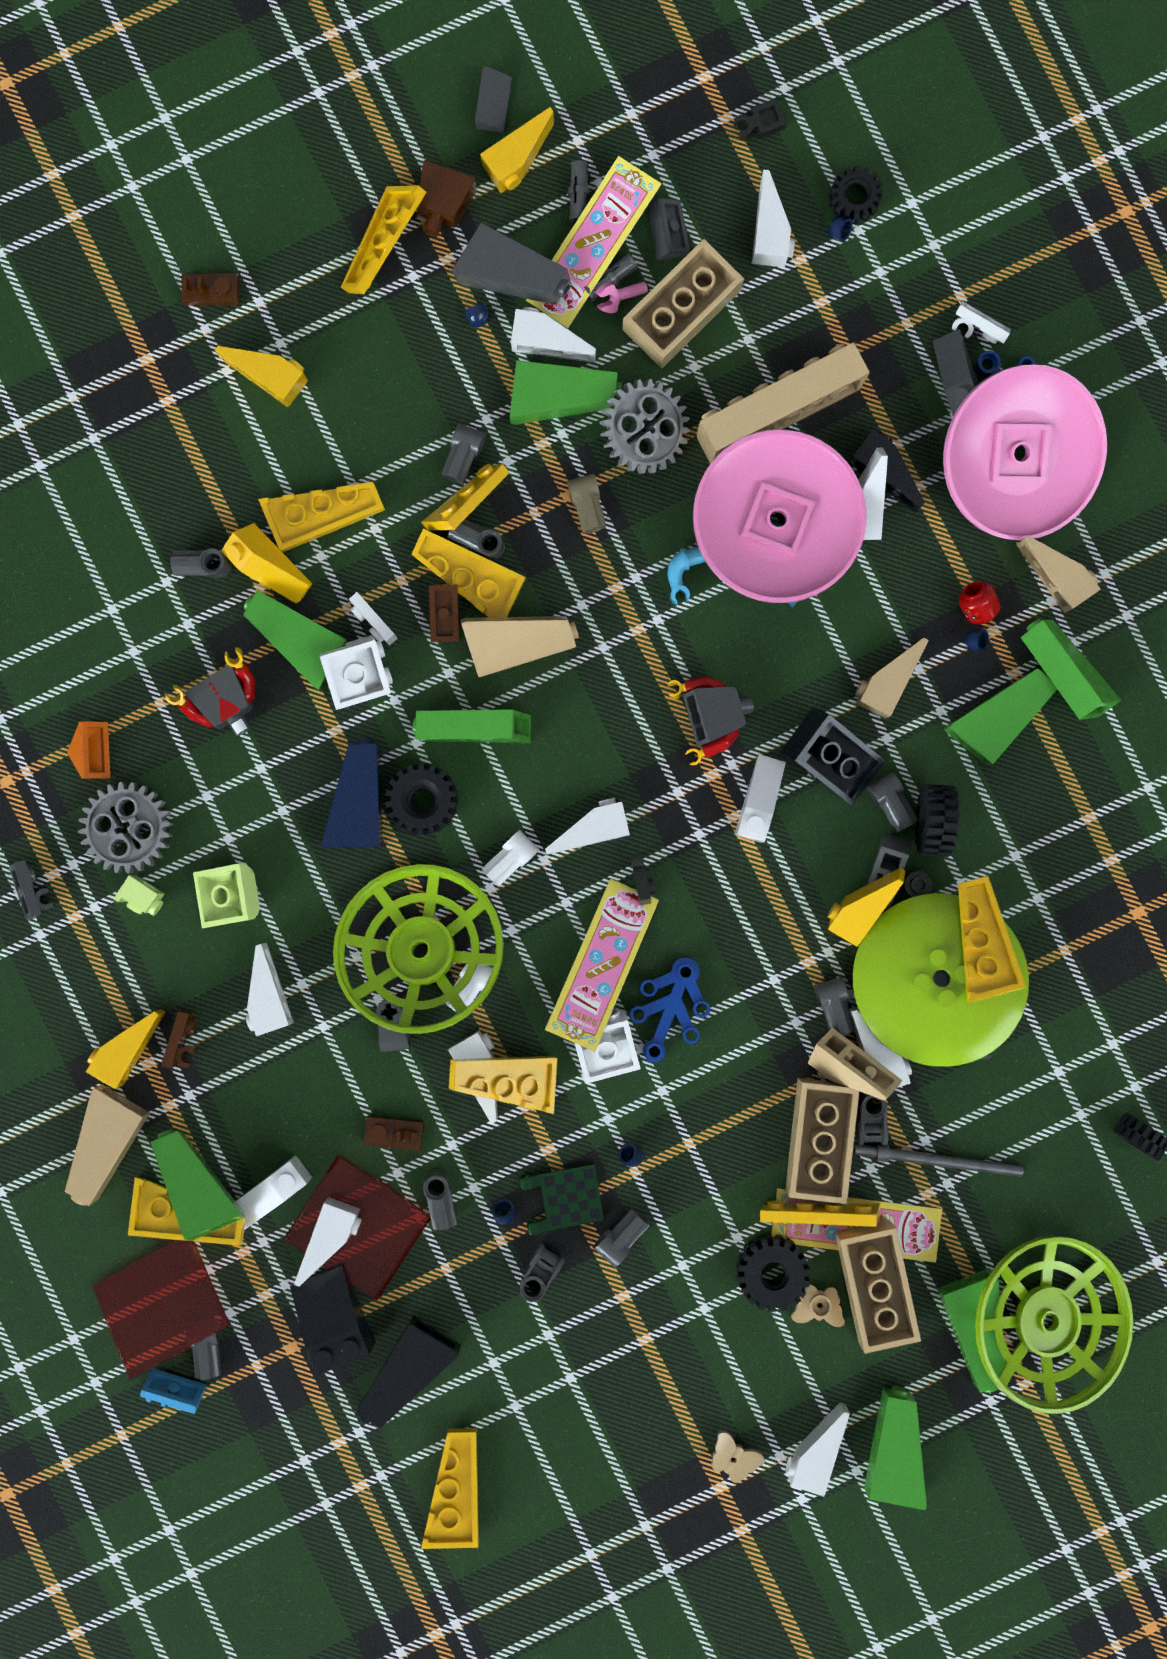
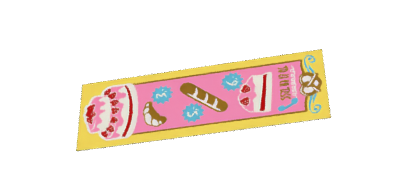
[526,156,662,328]
[545,878,659,1052]
[771,1188,942,1263]

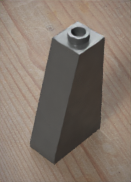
[452,223,571,305]

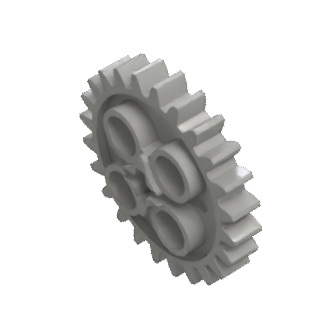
[599,379,690,474]
[78,782,173,874]

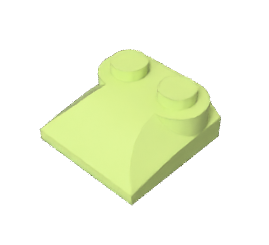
[193,863,260,928]

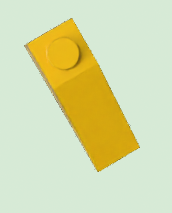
[480,107,554,193]
[215,346,308,408]
[221,523,312,604]
[827,868,905,947]
[86,1009,166,1089]

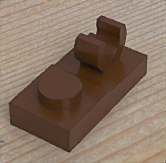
[181,273,240,306]
[429,584,460,642]
[161,1009,197,1069]
[363,1115,424,1151]

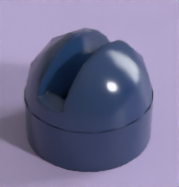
[828,216,853,242]
[464,303,488,327]
[964,629,989,652]
[618,1142,644,1167]
[492,1199,516,1225]

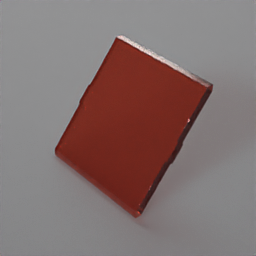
[284,1155,431,1300]
[92,1240,230,1380]

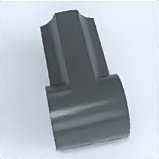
[441,423,486,485]
[447,519,505,560]
[170,548,232,578]
[867,772,918,832]
[814,977,855,1036]
[423,1169,457,1230]
[593,1207,650,1268]
[187,1318,222,1380]

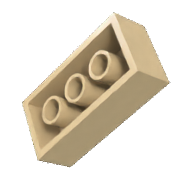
[622,239,744,369]
[785,1078,859,1204]
[835,1220,921,1353]

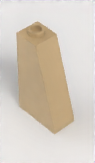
[461,616,579,677]
[65,1084,150,1206]

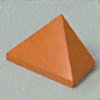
[67,721,111,779]

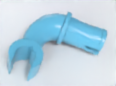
[667,547,706,605]

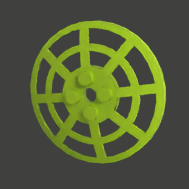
[333,864,504,1034]
[975,1236,1133,1414]

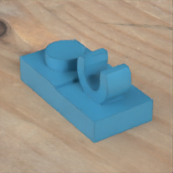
[140,1368,207,1414]

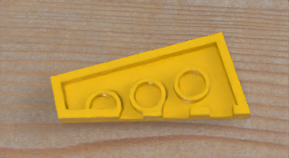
[341,186,427,294]
[258,482,385,553]
[412,529,526,617]
[958,876,1026,1004]
[449,1056,557,1114]
[128,1177,246,1246]
[760,1200,880,1227]
[421,1428,479,1549]

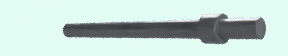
[853,1143,1024,1177]

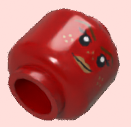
[959,581,1000,624]

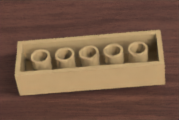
[696,342,870,464]

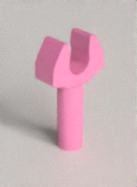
[595,282,648,314]

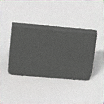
[475,66,512,133]
[647,198,690,260]

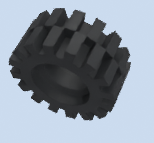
[829,166,883,225]
[1113,1112,1167,1161]

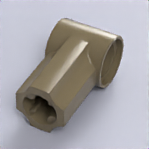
[567,474,606,534]

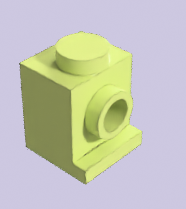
[114,875,165,916]

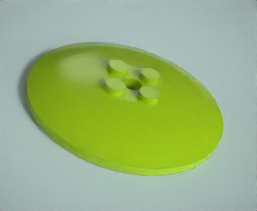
[853,893,1029,1067]

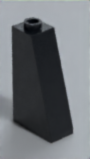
[356,1316,461,1428]

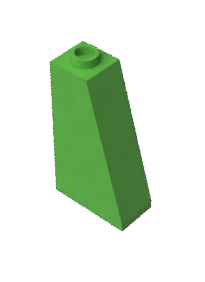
[510,360,622,425]
[243,590,348,692]
[1021,619,1121,720]
[943,668,1057,766]
[413,710,531,743]
[150,1129,246,1241]
[937,1268,1006,1393]
[864,1386,927,1510]

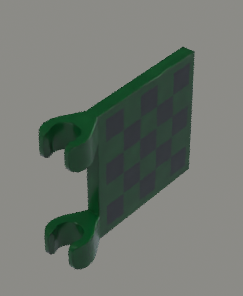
[519,1163,604,1235]

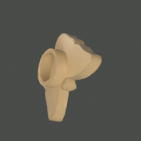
[791,1284,845,1327]
[711,1430,765,1483]

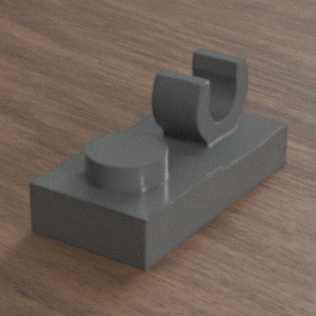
[9,860,54,921]

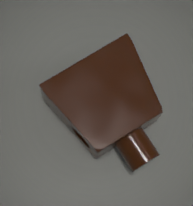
[417,160,477,237]

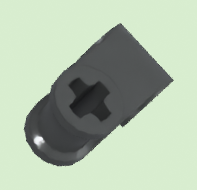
[376,999,411,1053]
[856,1092,888,1145]
[520,1243,566,1302]

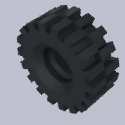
[385,763,458,835]
[915,784,960,857]
[736,1234,810,1312]

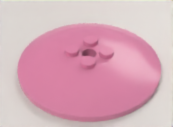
[943,365,1107,540]
[693,430,867,603]

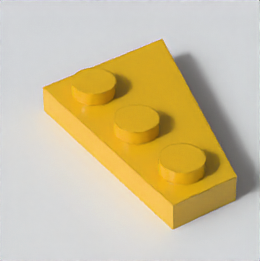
[421,464,509,531]

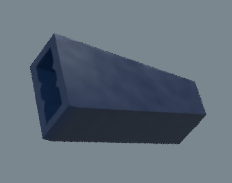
[322,739,383,848]

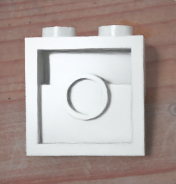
[319,635,393,710]
[575,1008,641,1084]

